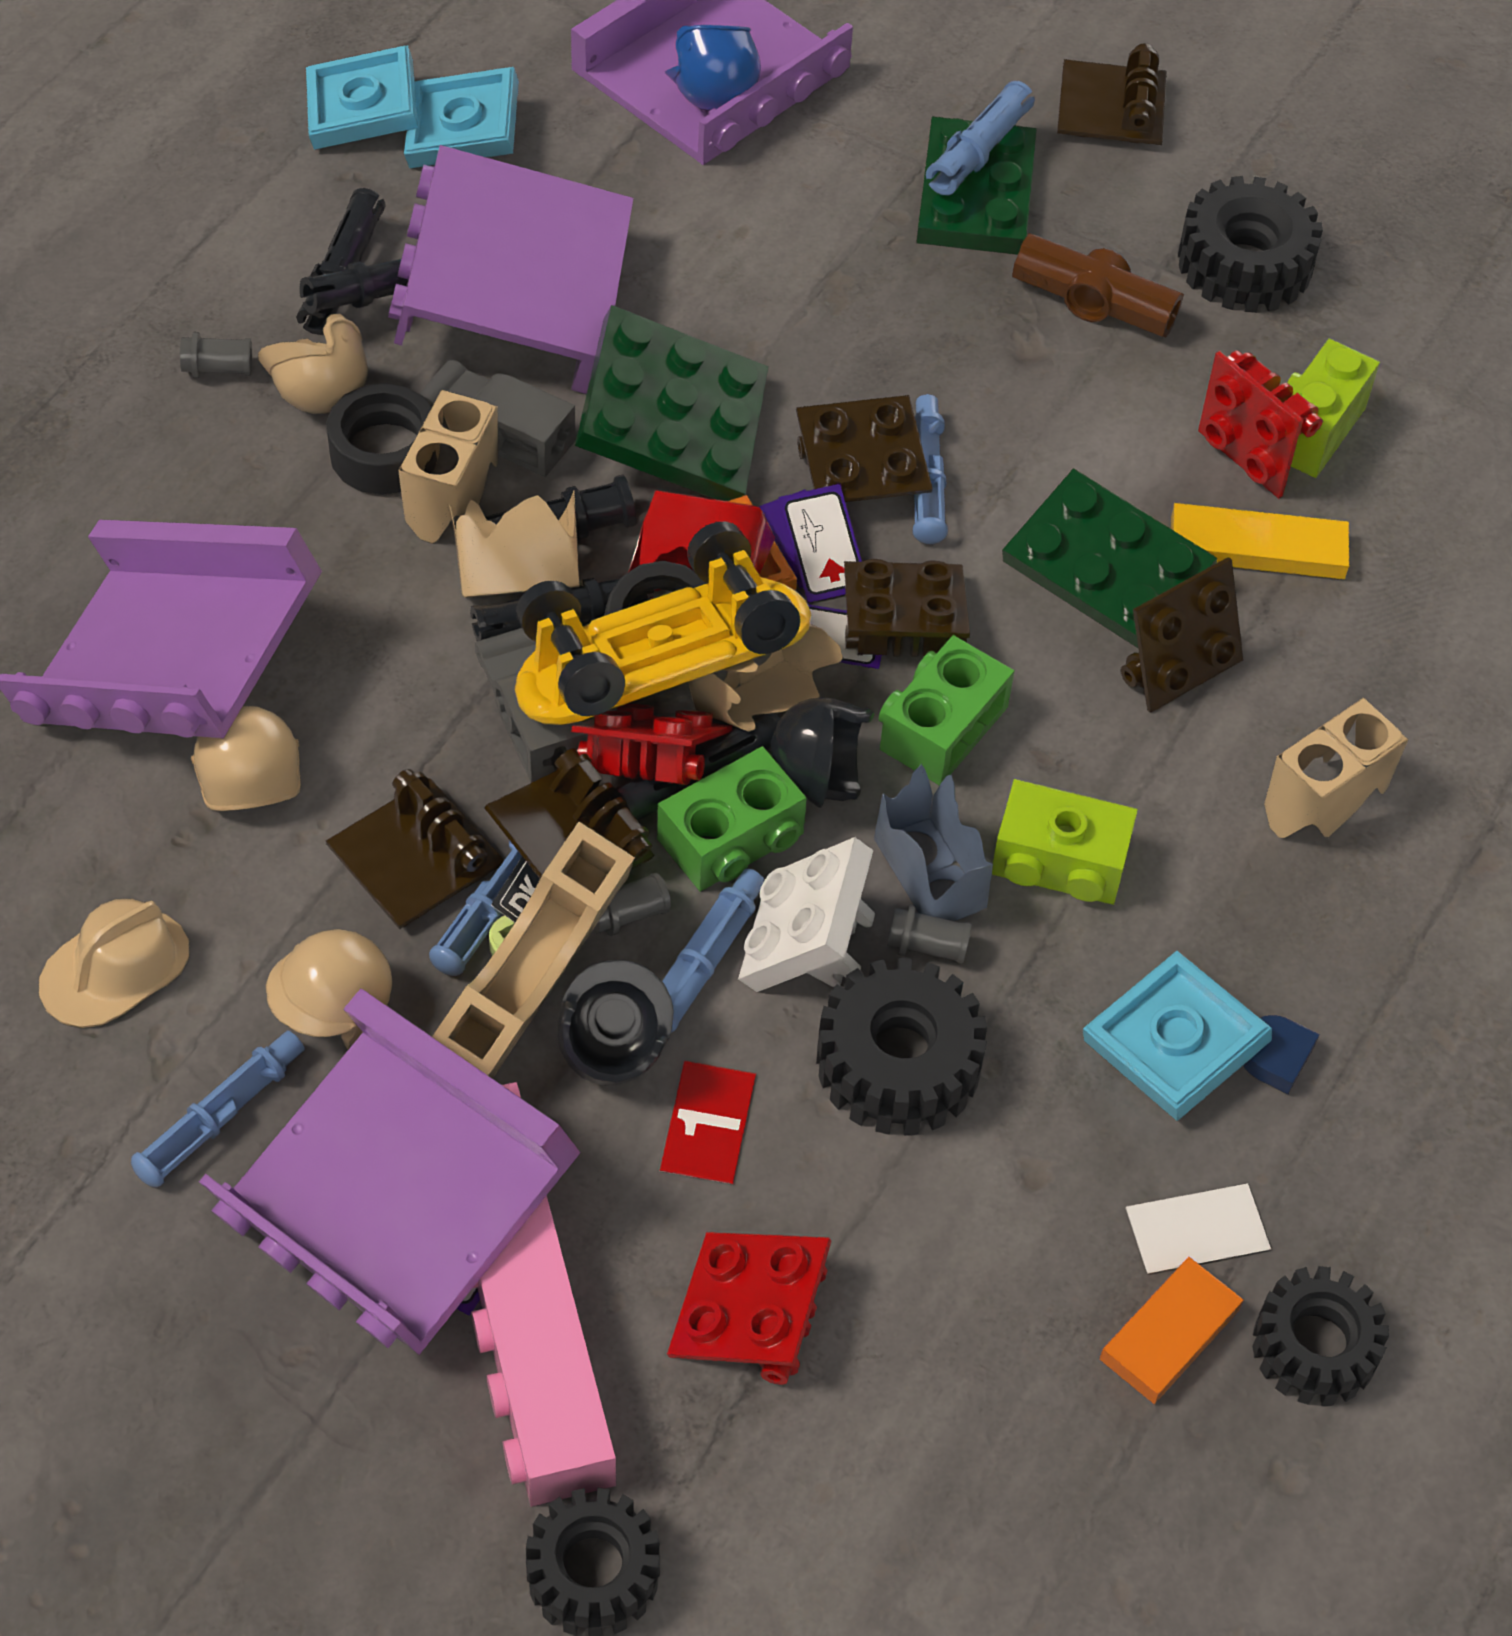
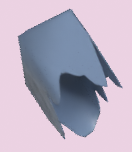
[874,764,993,921]

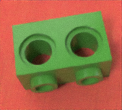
[878,635,1015,786]
[657,746,807,892]

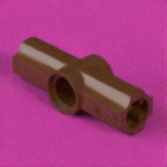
[1012,233,1184,338]

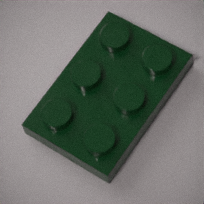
[916,116,1037,255]
[1002,468,1217,648]

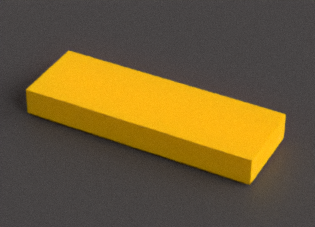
[1171,503,1349,579]

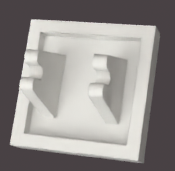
[738,837,875,992]

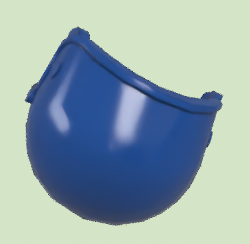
[665,25,761,111]

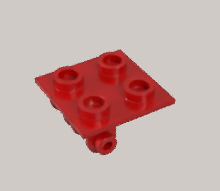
[1198,350,1323,499]
[571,703,733,785]
[667,1232,832,1385]

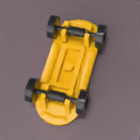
[515,522,811,725]

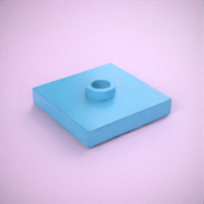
[306,45,418,150]
[404,67,519,168]
[1083,951,1272,1121]

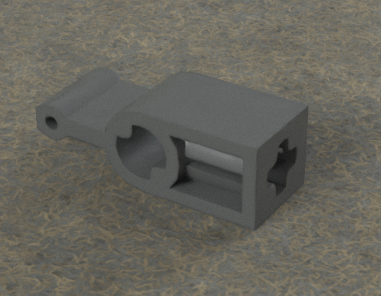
[419,360,576,477]
[475,628,588,783]

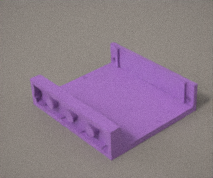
[571,0,853,165]
[388,145,633,394]
[0,520,322,739]
[199,988,581,1355]

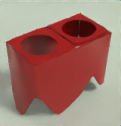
[628,490,775,591]

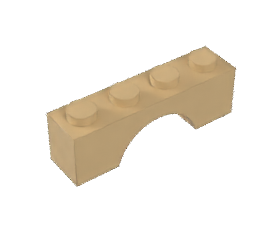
[432,822,635,1079]

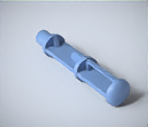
[913,394,948,544]
[429,840,522,976]
[662,869,765,1033]
[131,1030,305,1187]

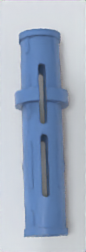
[926,81,1035,195]

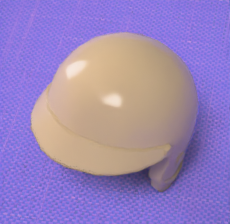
[258,314,368,414]
[191,706,301,811]
[266,929,393,1050]

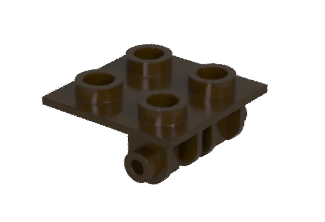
[1057,43,1167,145]
[796,395,933,502]
[1120,557,1244,713]
[844,559,970,657]
[484,748,655,879]
[326,769,504,930]

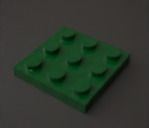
[575,305,769,501]

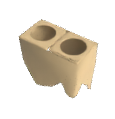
[399,390,498,543]
[449,491,579,598]
[688,624,843,732]
[1264,698,1408,838]

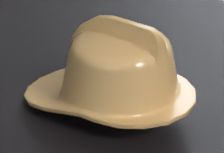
[39,899,189,1028]

